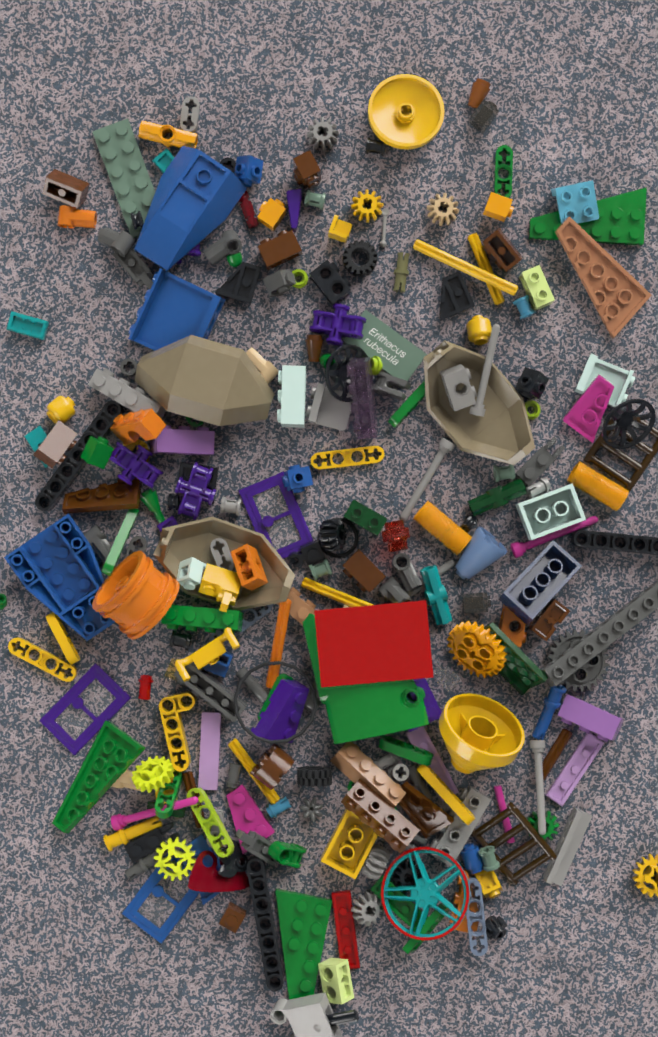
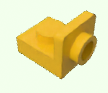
[474,870,503,899]

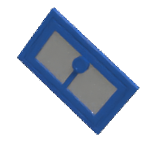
[122,853,199,944]

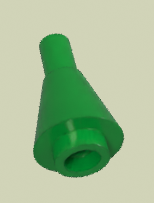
[140,488,165,523]

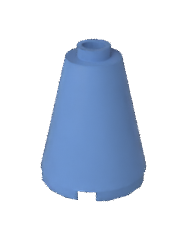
[455,526,508,579]

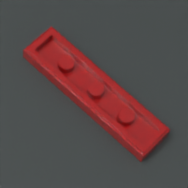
[331,890,360,969]

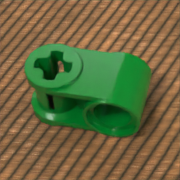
[268,841,307,868]

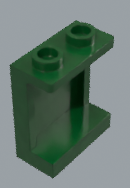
[343,500,387,536]

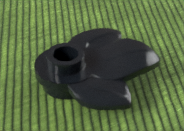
[216,839,248,878]

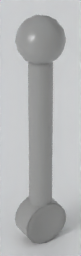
[379,208,389,248]

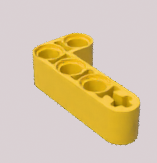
[159,691,197,772]

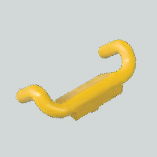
[175,627,240,682]

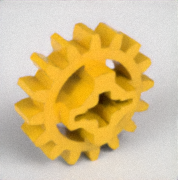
[633,854,658,897]

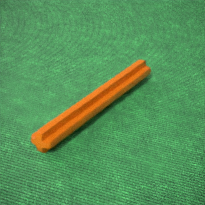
[266,599,291,688]

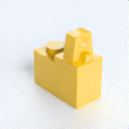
[198,563,241,612]

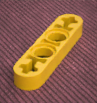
[311,446,385,470]
[8,637,78,682]
[417,765,476,825]

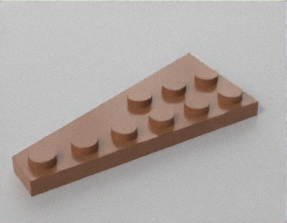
[555,216,652,338]

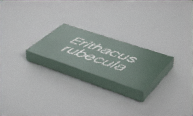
[343,310,427,381]

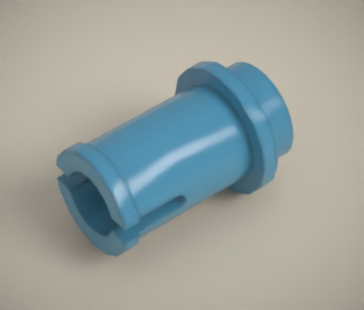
[266,796,292,818]

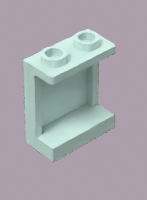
[575,354,635,408]

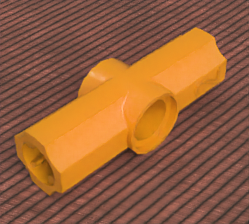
[138,121,198,149]

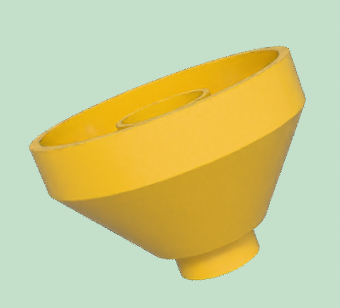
[439,693,525,774]

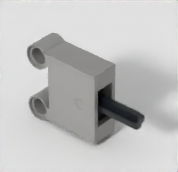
[270,992,359,1037]

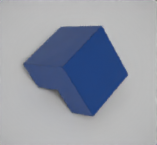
[202,651,234,678]

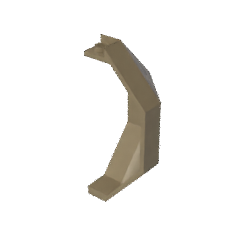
[135,335,275,426]
[423,340,535,465]
[153,517,295,611]

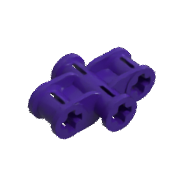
[309,304,367,346]
[109,441,163,489]
[175,462,217,520]

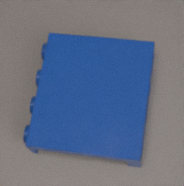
[128,268,225,351]

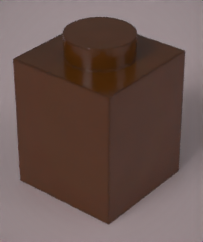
[219,902,246,934]

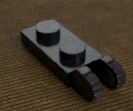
[124,822,179,863]

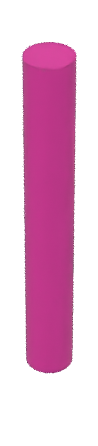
[494,785,515,843]

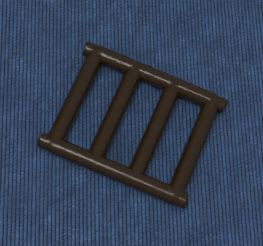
[583,406,658,492]
[471,802,557,886]

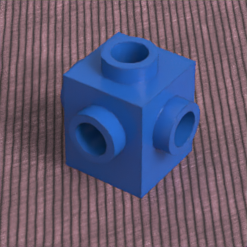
[234,155,264,187]
[282,465,313,494]

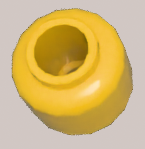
[466,315,492,345]
[46,396,75,424]

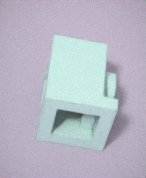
[177,557,207,590]

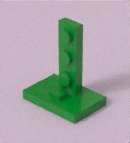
[370,875,450,954]

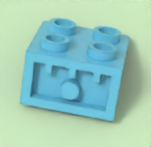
[551,180,599,224]

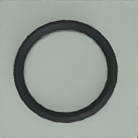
[318,517,359,558]

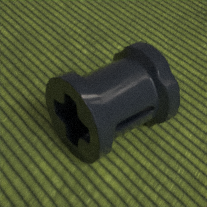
[365,137,386,157]
[169,630,192,651]

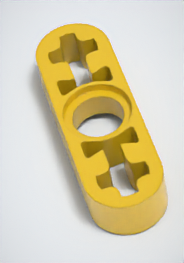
[46,612,80,665]

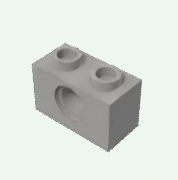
[440,364,477,411]

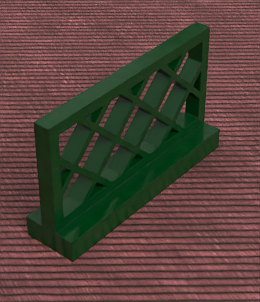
[484,622,548,695]

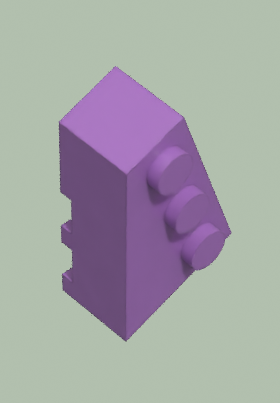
[150,425,215,455]
[558,694,624,742]

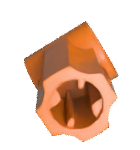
[58,205,97,229]

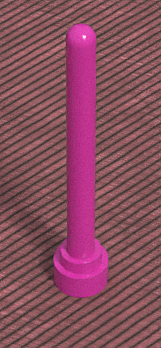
[510,516,598,558]
[111,796,199,831]

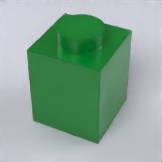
[81,436,114,469]

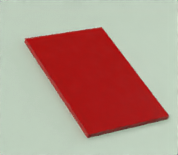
[314,600,434,687]

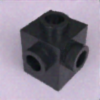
[515,367,549,400]

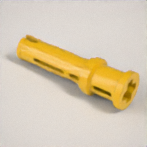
[103,816,163,852]

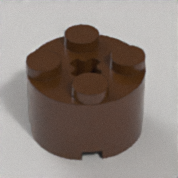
[250,744,295,790]

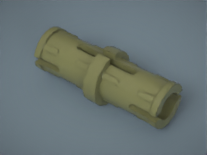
[393,252,410,293]

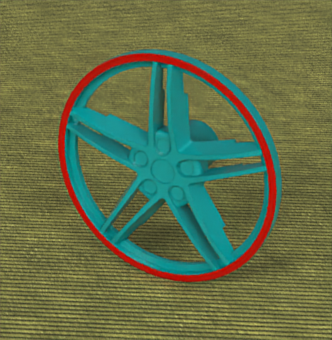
[381,847,470,940]

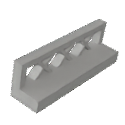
[543,807,592,886]

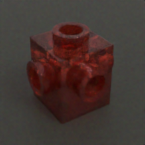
[381,520,410,552]

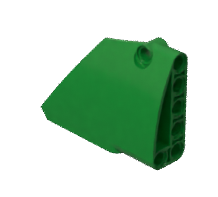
[303,613,429,744]

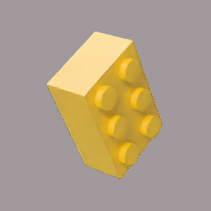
[321,809,378,879]

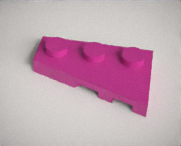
[562,374,614,443]
[226,784,275,854]

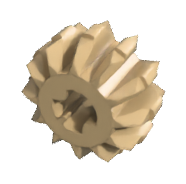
[427,193,459,226]

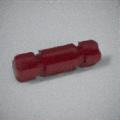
[239,191,259,229]

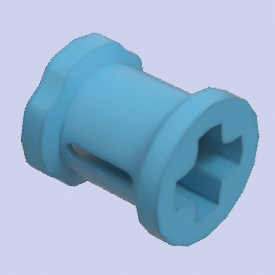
[513,295,536,320]

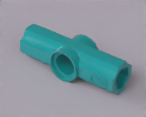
[420,565,452,625]

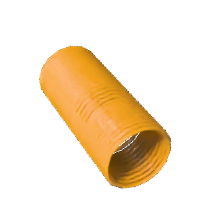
[567,461,629,511]
[413,500,472,555]

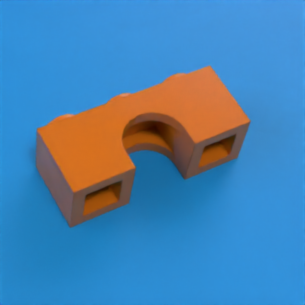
[110,408,166,445]

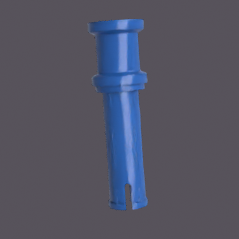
[532,684,567,740]

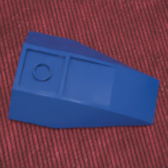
[135,146,247,271]
[4,513,115,641]

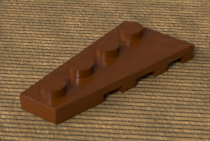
[62,477,142,514]

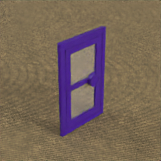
[239,471,314,559]
[39,663,131,755]

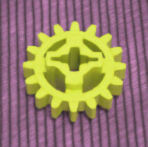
[131,756,174,793]
[154,837,196,881]

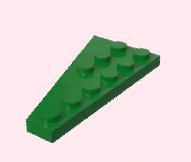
[529,187,647,245]
[52,720,146,833]
[276,888,332,999]

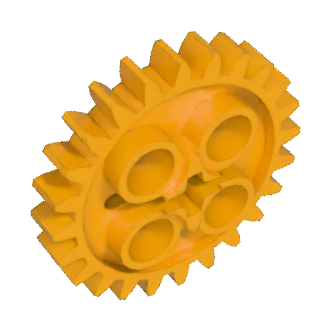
[447,621,507,678]

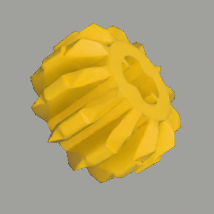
[351,189,384,223]

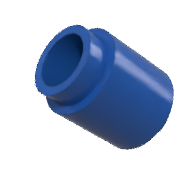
[460,843,484,874]

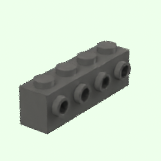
[173,662,248,722]

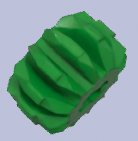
[527,810,559,842]

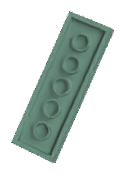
[92,118,155,239]

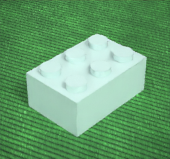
[277,365,306,428]
[515,483,586,540]

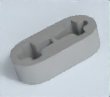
[180,96,200,133]
[210,538,235,571]

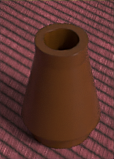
[305,335,324,362]

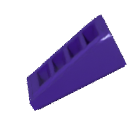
[286,189,302,232]

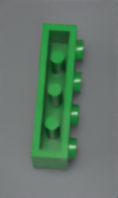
[161,605,244,635]

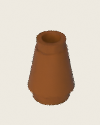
[467,78,491,109]

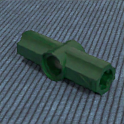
[467,478,527,516]

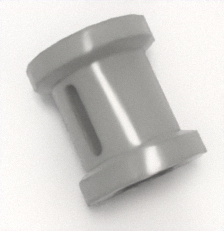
[220,497,242,516]
[387,764,409,783]

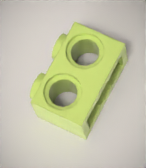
[519,265,555,311]
[318,958,354,1005]

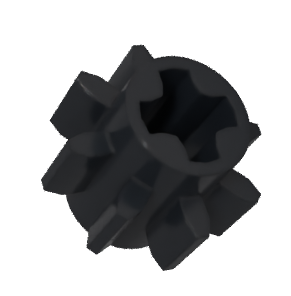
[485,915,508,940]

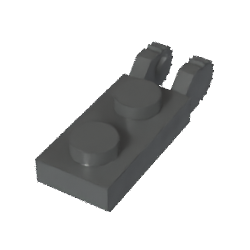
[515,437,565,487]

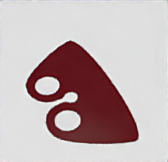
[188,850,250,892]

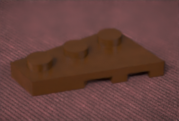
[399,781,455,838]

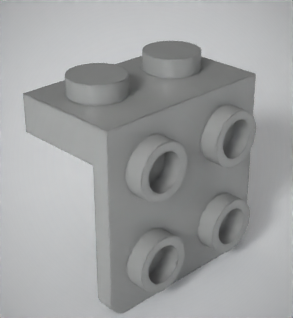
[306,383,354,431]

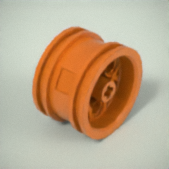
[92,551,179,640]

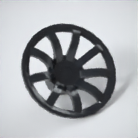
[325,344,371,402]
[602,399,656,449]

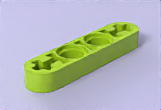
[187,787,234,858]

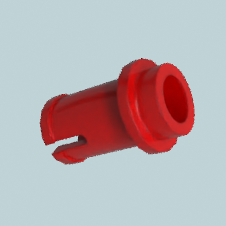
[138,675,154,700]

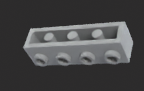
[88,368,166,419]
[430,785,491,866]

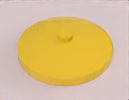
[368,74,445,150]

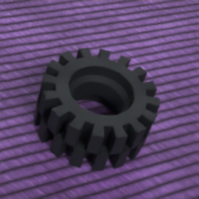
[343,240,377,277]
[297,766,332,787]

